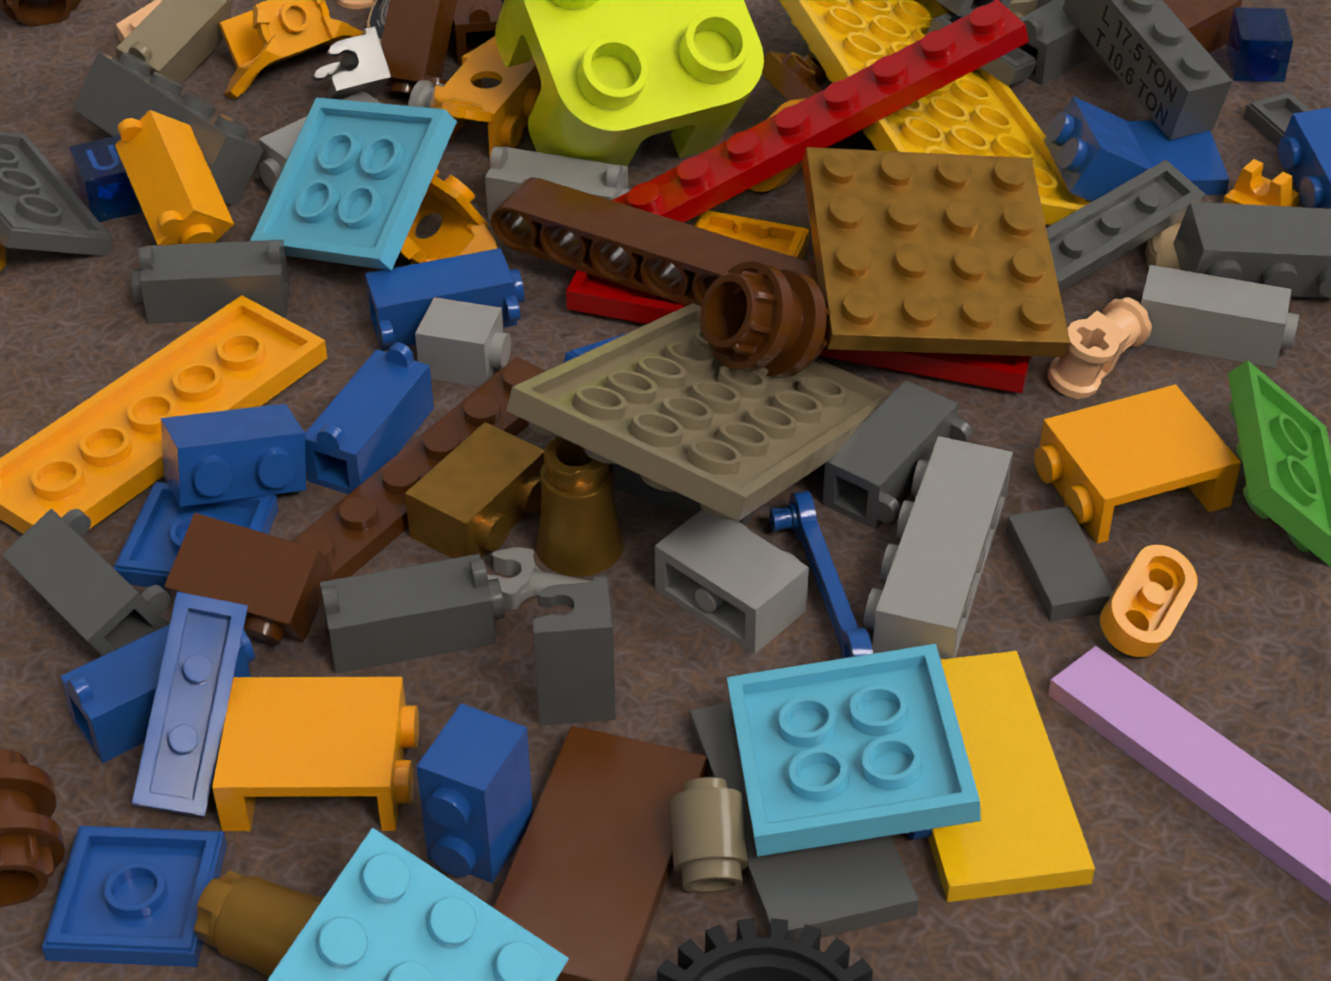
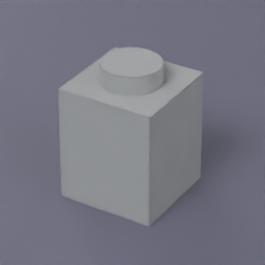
[415,297,511,387]

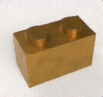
[405,422,544,558]

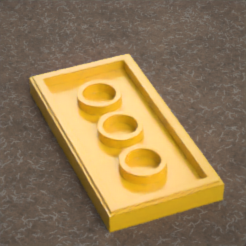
[928,651,1095,902]

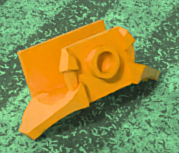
[218,0,362,100]
[429,36,541,156]
[399,169,497,265]

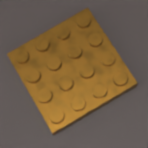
[802,147,1070,357]

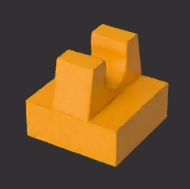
[1223,159,1300,207]

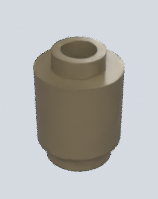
[669,777,749,893]

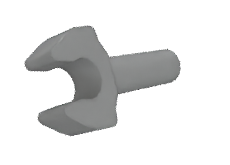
[487,547,593,610]

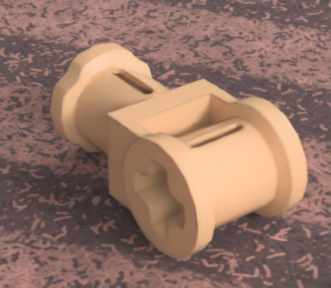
[1048,297,1152,399]

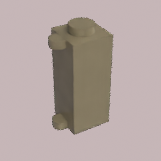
[116,0,231,84]

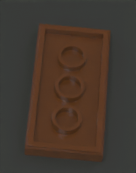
[493,725,707,981]

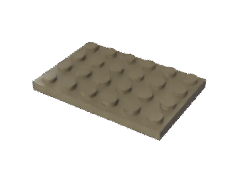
[506,303,893,521]

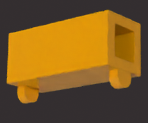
[115,110,234,245]

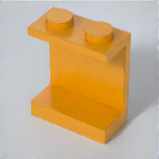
[1034,384,1241,544]
[212,677,419,831]

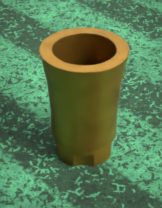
[536,437,624,577]
[194,871,324,977]

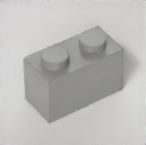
[655,510,809,654]

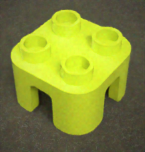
[495,0,764,166]

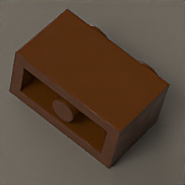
[164,512,333,645]

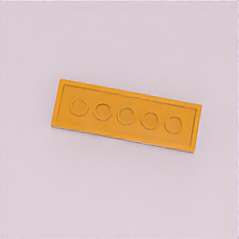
[0,295,328,534]

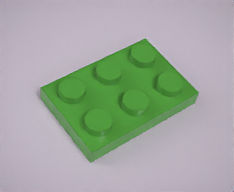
[1228,360,1331,567]

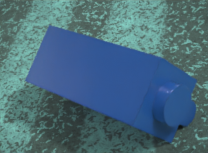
[365,248,525,351]
[305,342,434,494]
[60,624,255,763]

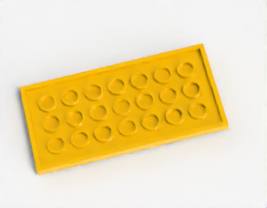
[778,0,1091,226]

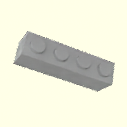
[864,436,1013,659]

